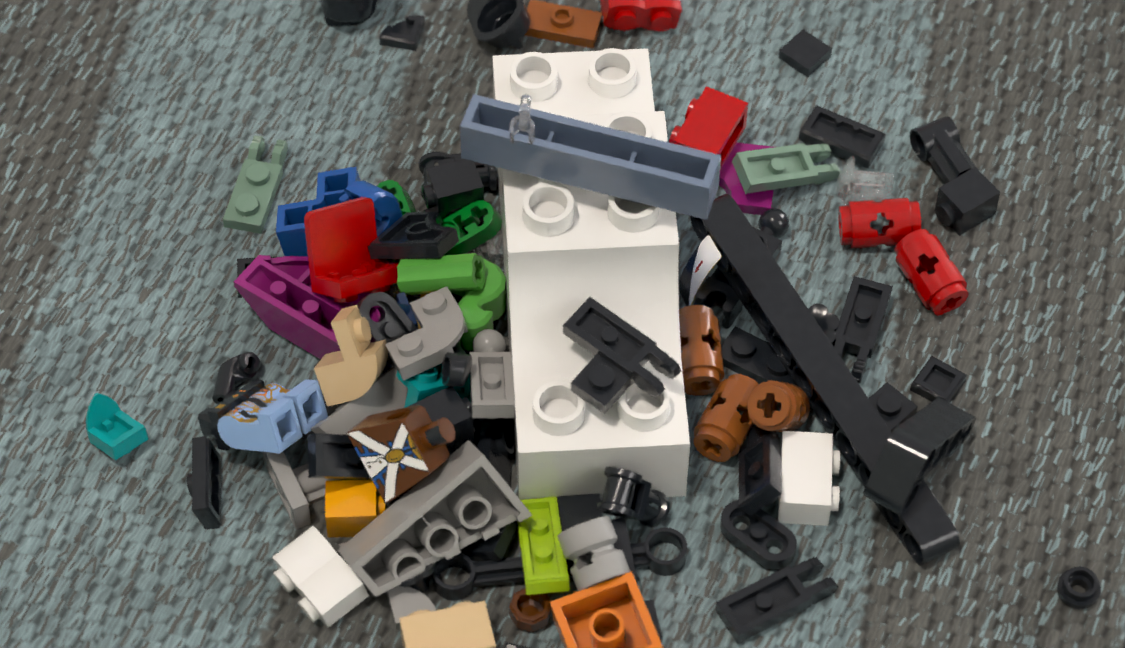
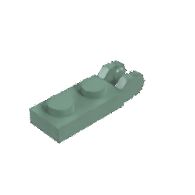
[223,135,288,234]
[732,143,840,194]

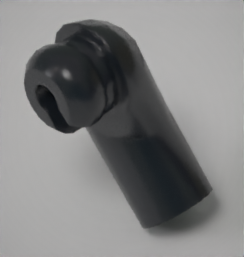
[212,352,260,404]

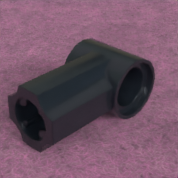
[909,116,976,184]

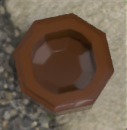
[509,588,552,632]

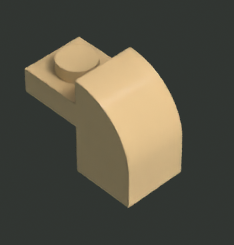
[314,305,388,407]

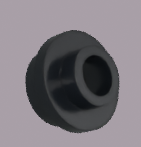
[1057,566,1101,609]

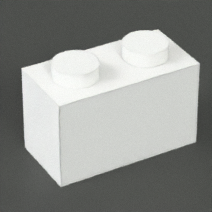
[778,431,840,526]

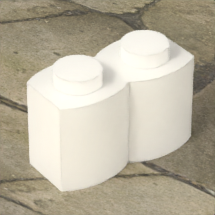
[272,526,369,628]

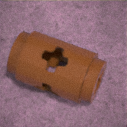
[679,305,724,396]
[693,374,760,462]
[747,381,810,432]

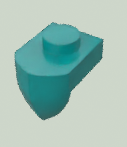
[85,393,149,460]

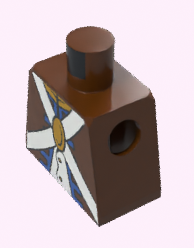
[347,405,455,503]

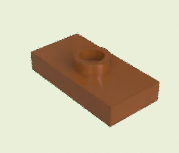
[524,0,602,49]

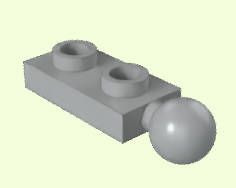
[469,329,515,419]

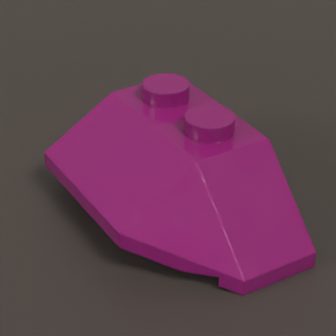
[234,255,380,359]

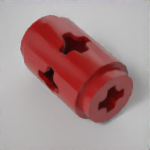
[838,198,921,249]
[894,229,969,316]

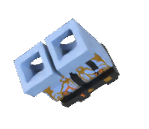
[198,379,328,453]

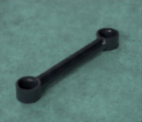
[432,527,687,601]

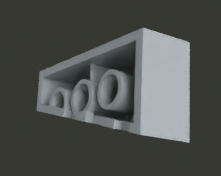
[338,440,533,597]

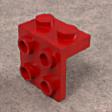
[304,197,399,303]

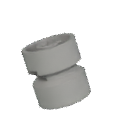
[557,516,631,591]

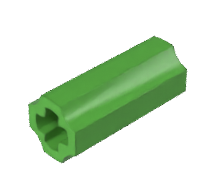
[397,253,486,295]

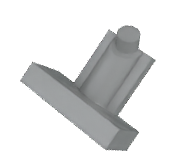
[262,452,346,530]

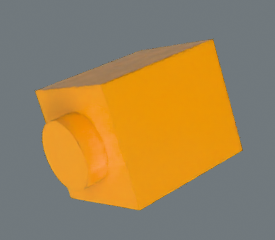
[325,479,386,538]

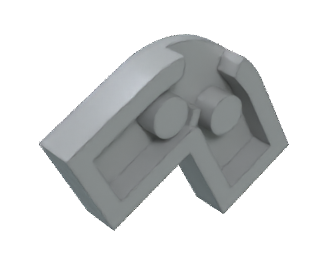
[385,286,468,381]

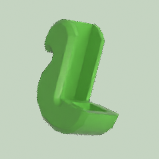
[451,258,507,351]

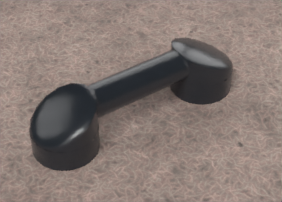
[441,340,472,387]

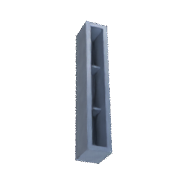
[460,94,721,220]

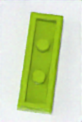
[517,497,570,595]

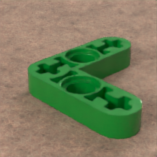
[377,180,502,263]

